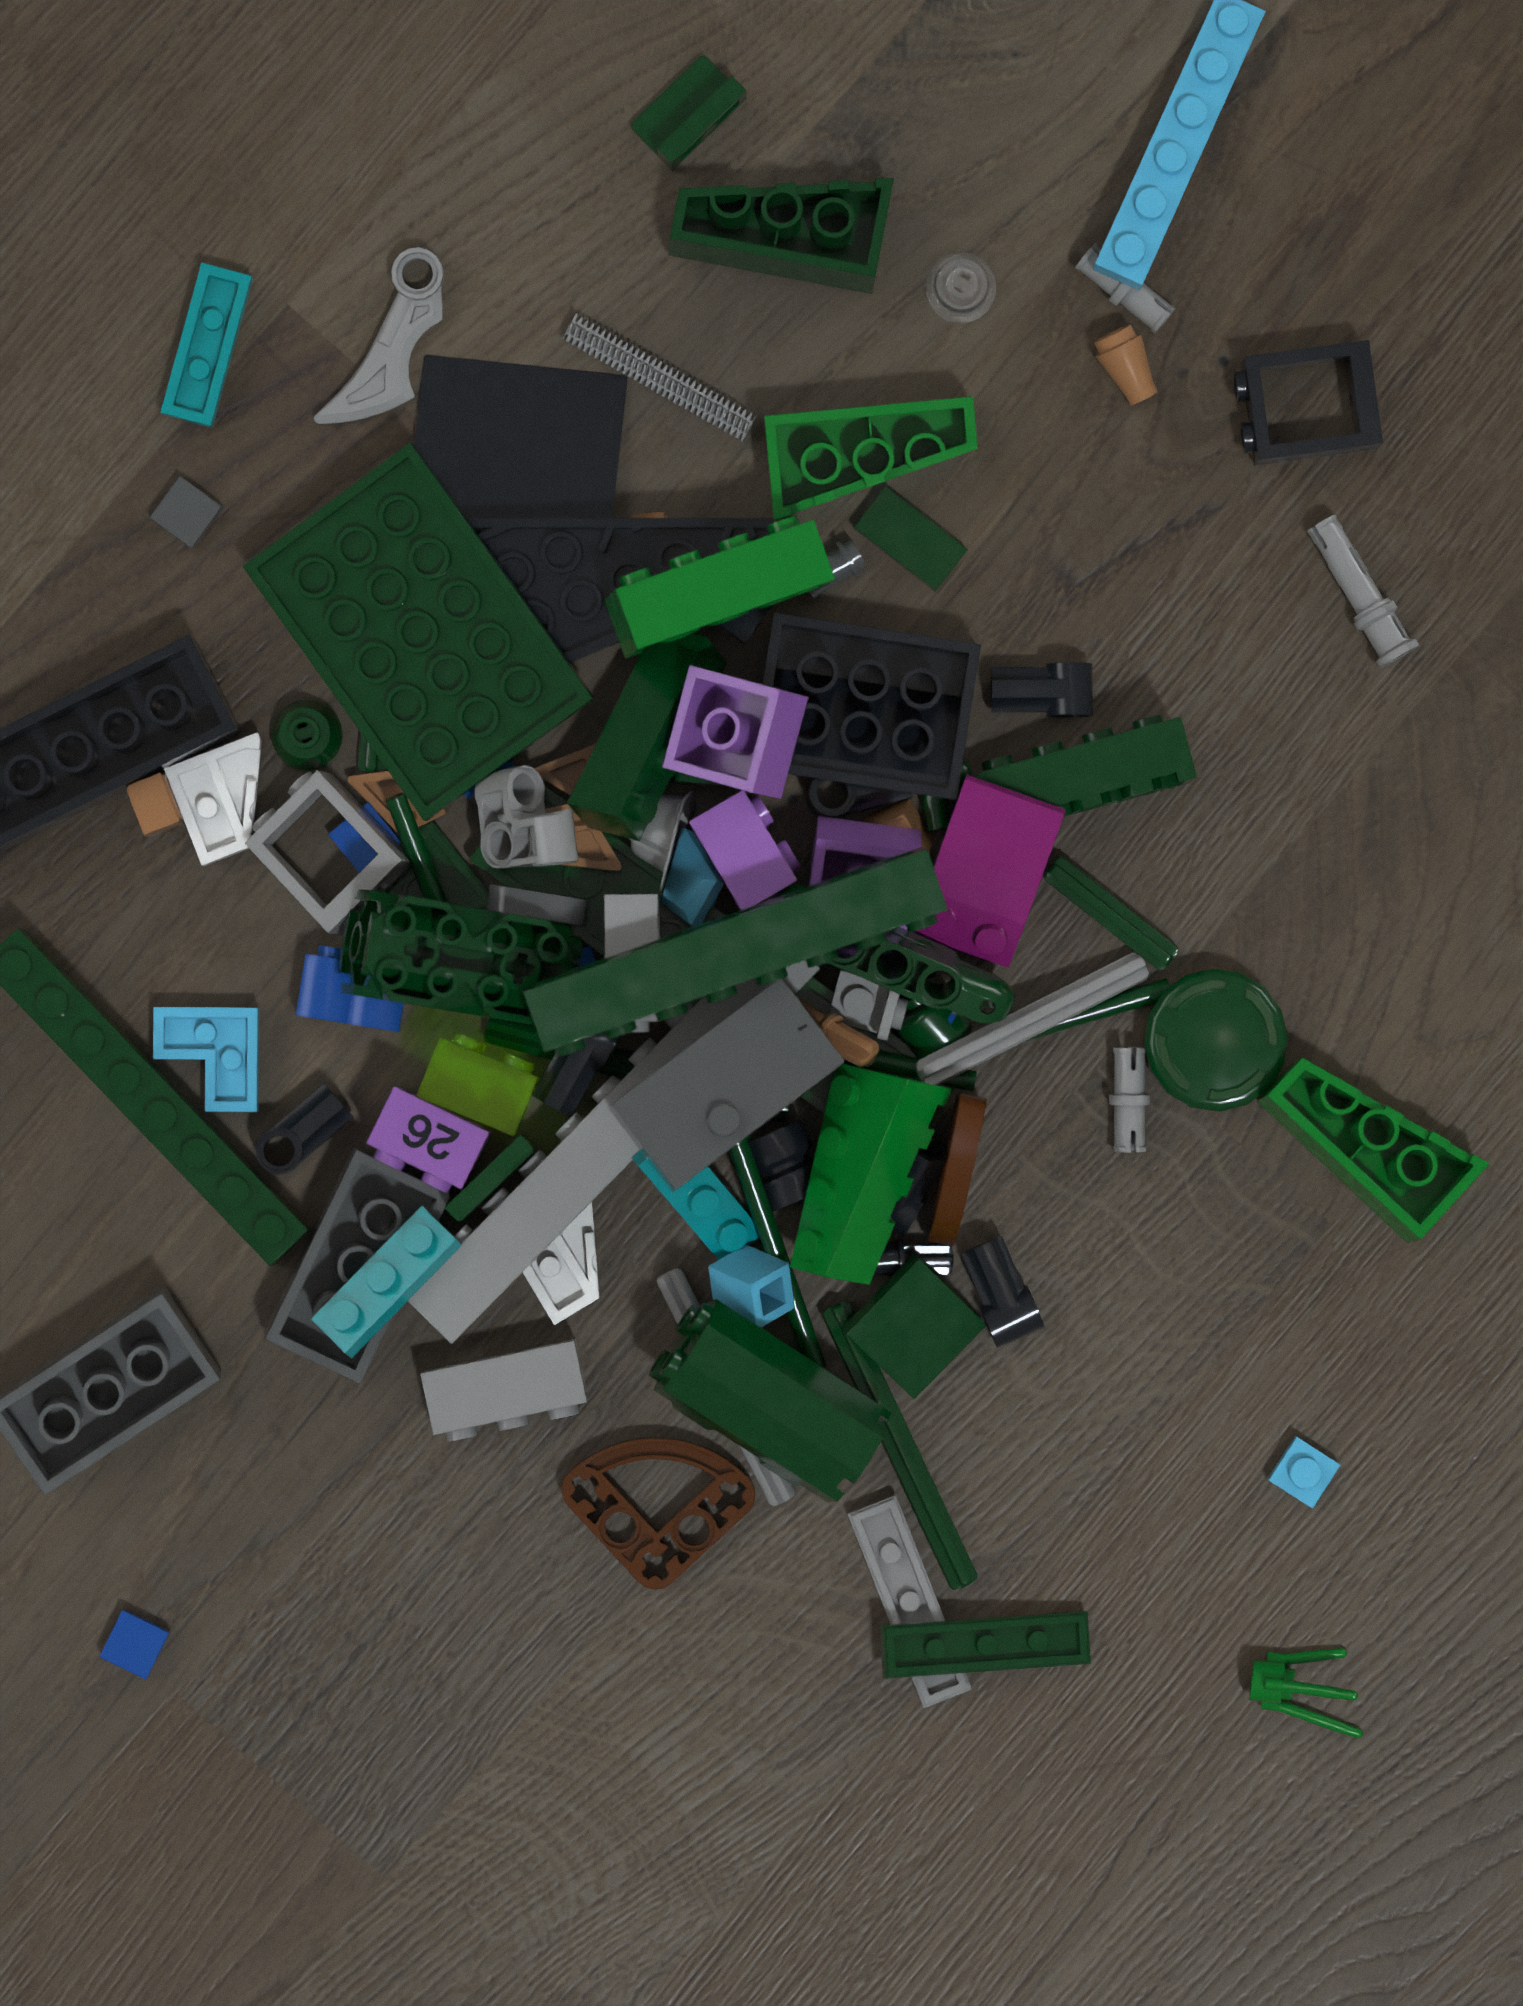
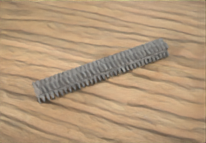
[562,313,757,442]

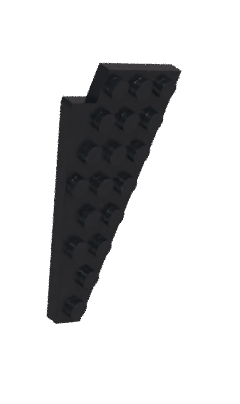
[467,518,776,664]

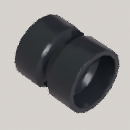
[748,1119,814,1212]

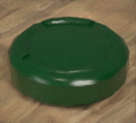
[1143,968,1288,1112]

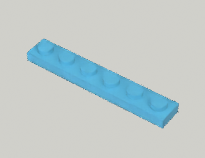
[1092,0,1266,291]

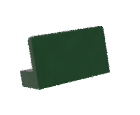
[631,56,747,172]

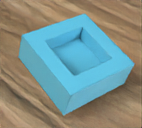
[1267,1436,1340,1509]

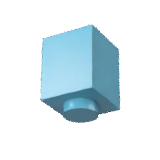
[708,1245,795,1328]

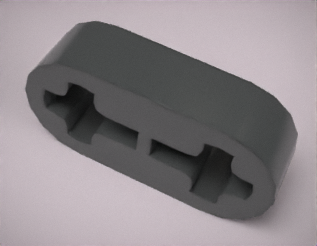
[486,885,588,927]

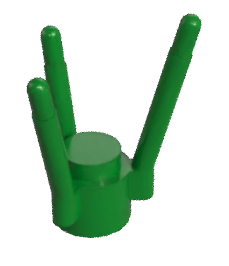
[1249,1648,1363,1739]

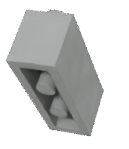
[420,1339,589,1442]

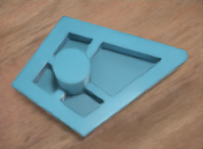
[660,828,724,927]

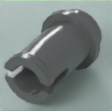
[810,539,867,598]

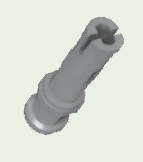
[1307,514,1420,669]

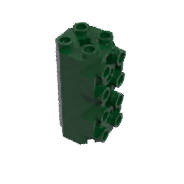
[339,889,582,1025]
[648,1299,891,1502]

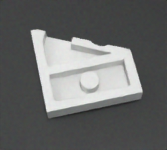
[164,732,262,866]
[523,1202,600,1325]

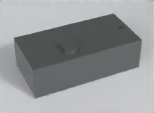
[609,979,845,1193]
[263,1146,451,1384]
[0,1285,222,1495]

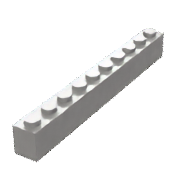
[408,960,820,1344]

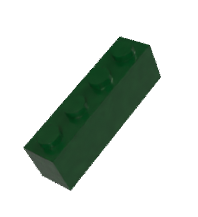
[567,633,727,841]

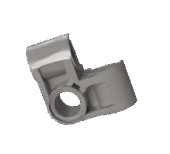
[475,765,578,869]

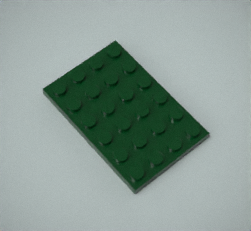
[242,443,595,821]

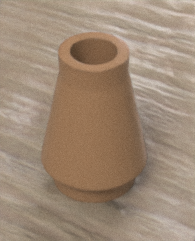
[1094,324,1158,406]

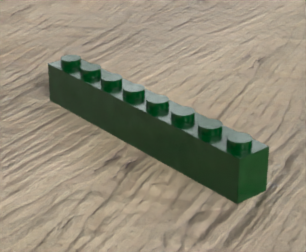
[521,847,948,1057]
[0,928,313,1266]

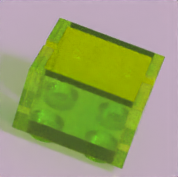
[416,1032,541,1136]

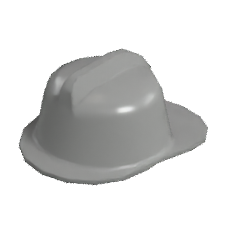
[630,791,696,891]

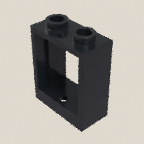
[1233,340,1383,466]

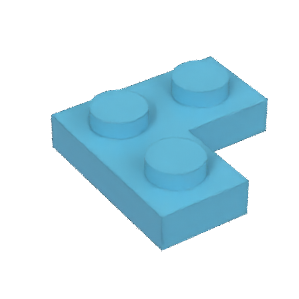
[153,1007,260,1112]

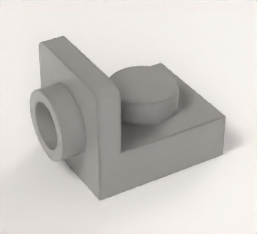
[829,969,908,1041]

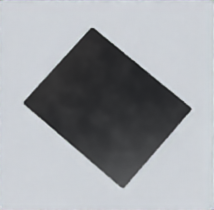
[414,355,627,518]

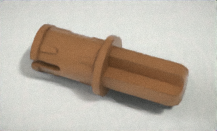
[796,996,879,1067]

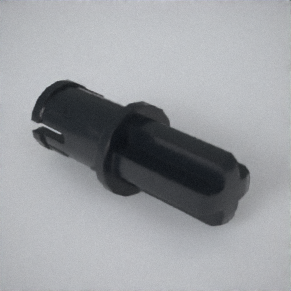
[874,1239,954,1275]

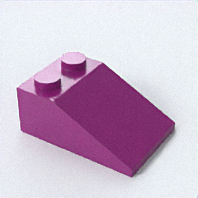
[913,775,1066,968]

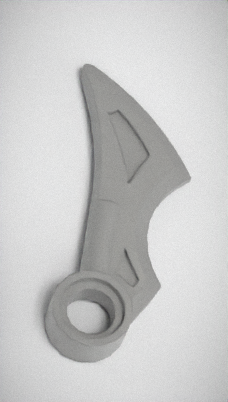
[314,247,445,424]

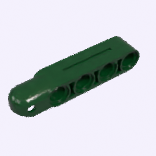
[775,884,1015,1023]

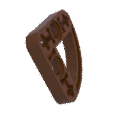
[927,1093,987,1247]
[561,1437,756,1590]

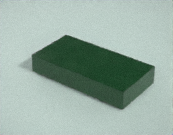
[854,486,968,592]

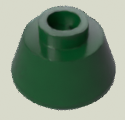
[271,700,343,771]

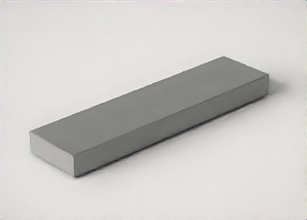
[847,1494,972,1708]

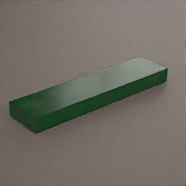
[879,1611,1091,1679]

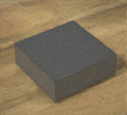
[149,476,223,550]

